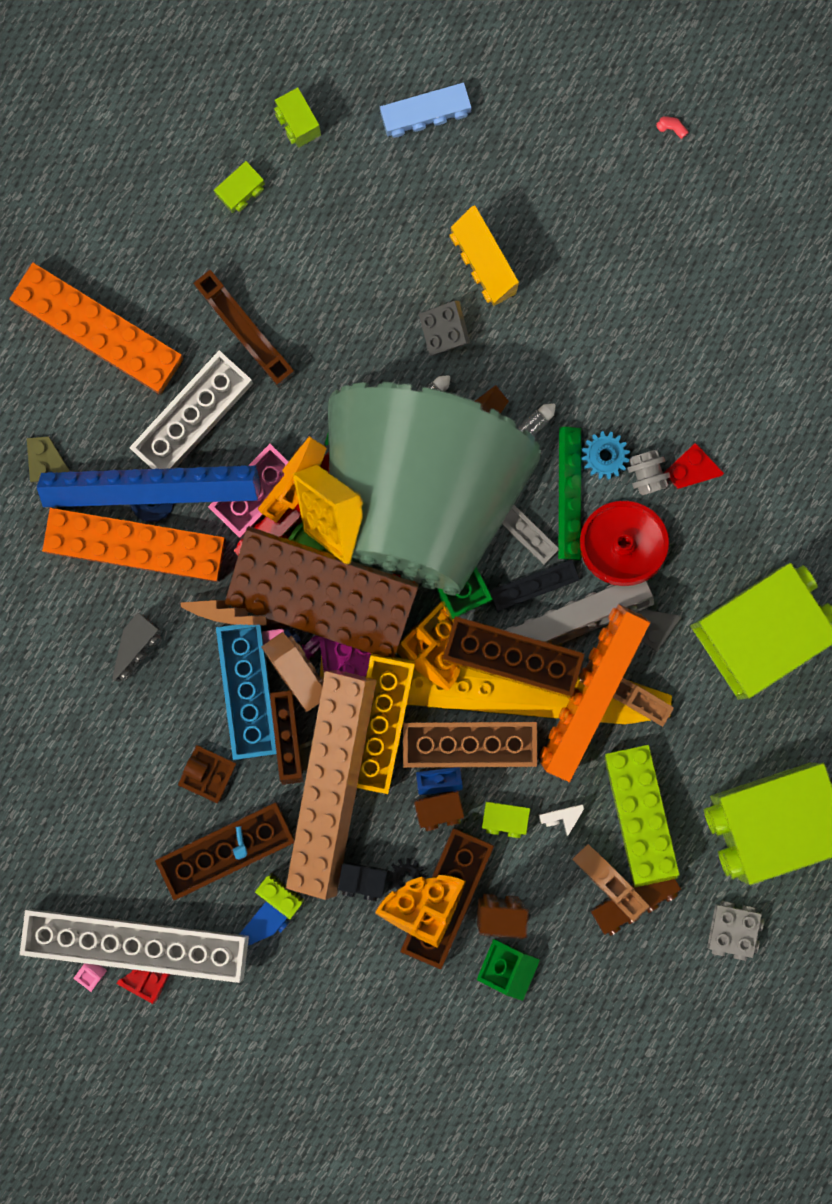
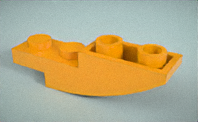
[258,436,327,523]

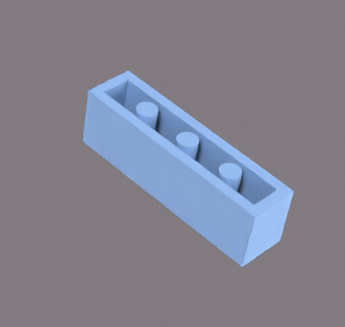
[380,83,471,138]

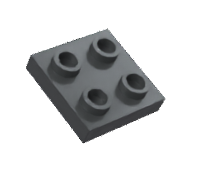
[419,301,470,356]

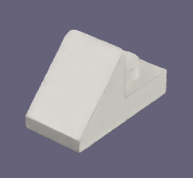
[539,804,584,836]

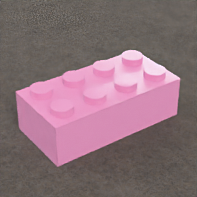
[208,444,288,539]

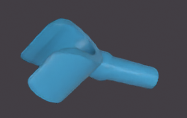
[233,827,248,860]

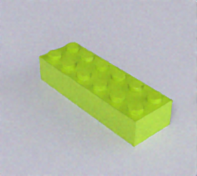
[604,745,679,888]

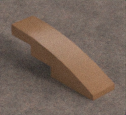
[181,600,266,625]
[613,678,674,727]

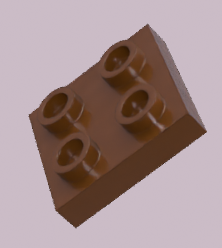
[178,745,237,804]

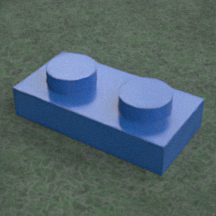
[416,767,463,795]

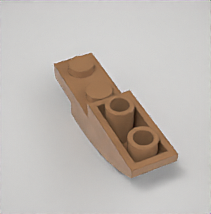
[572,844,649,923]

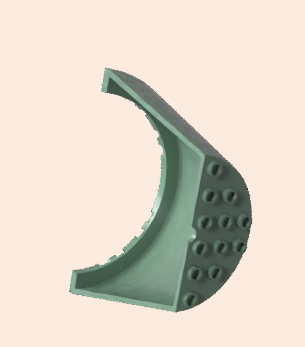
[328,382,541,595]

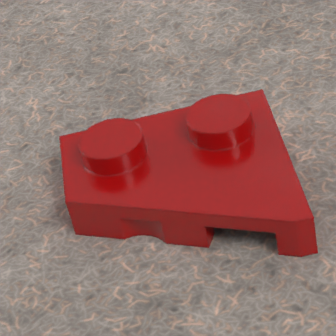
[663,443,724,489]

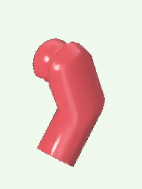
[656,116,689,139]

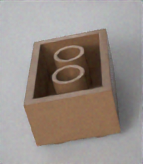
[261,632,323,712]

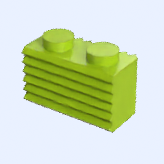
[255,873,304,919]

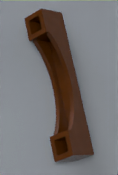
[193,270,295,388]

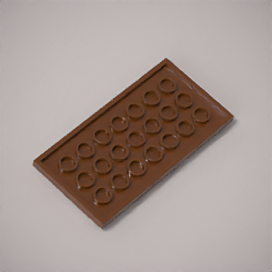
[225,526,419,658]

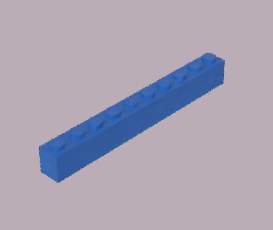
[37,466,261,507]

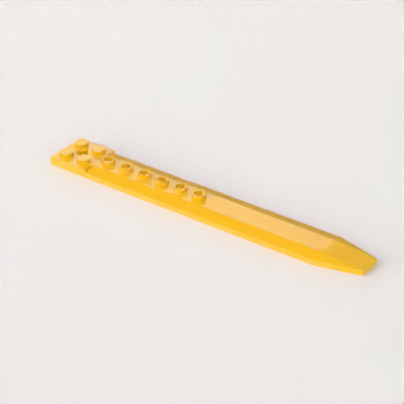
[320,656,672,724]

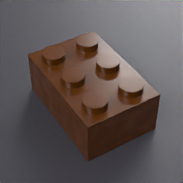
[414,790,464,831]

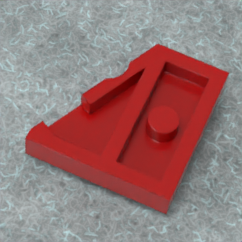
[116,969,170,1004]

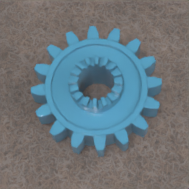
[581,431,630,480]

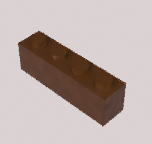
[269,690,304,785]
[590,879,681,936]

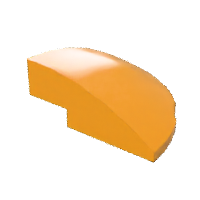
[396,601,461,691]
[375,875,466,948]

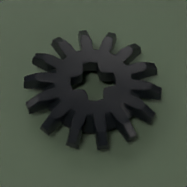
[386,858,426,890]

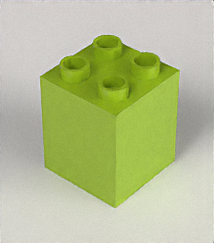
[690,563,832,700]
[703,762,832,885]

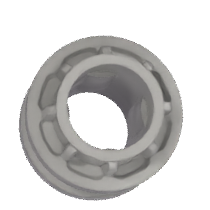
[627,450,670,495]

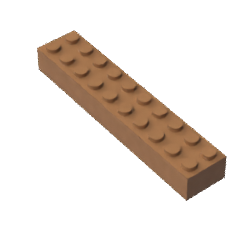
[286,670,377,900]

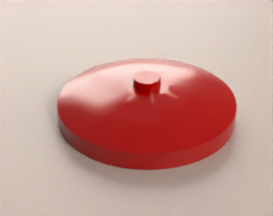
[580,501,669,586]

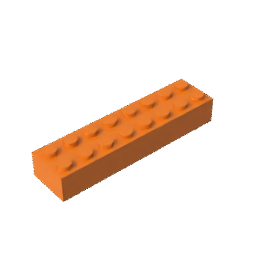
[9,262,184,395]
[42,508,226,582]
[539,604,650,782]

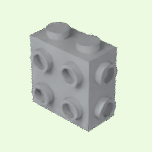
[707,901,764,961]

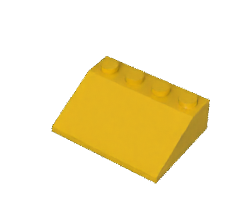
[449,205,519,306]
[293,465,363,564]

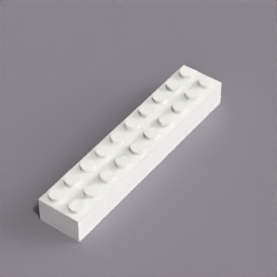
[20,909,249,983]

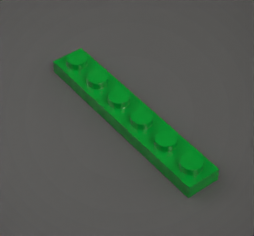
[558,426,581,560]

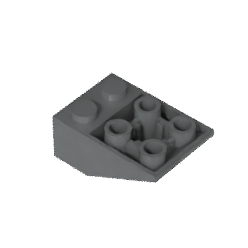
[112,613,163,682]

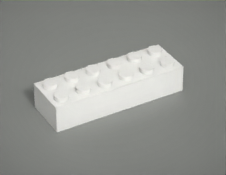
[130,351,253,469]

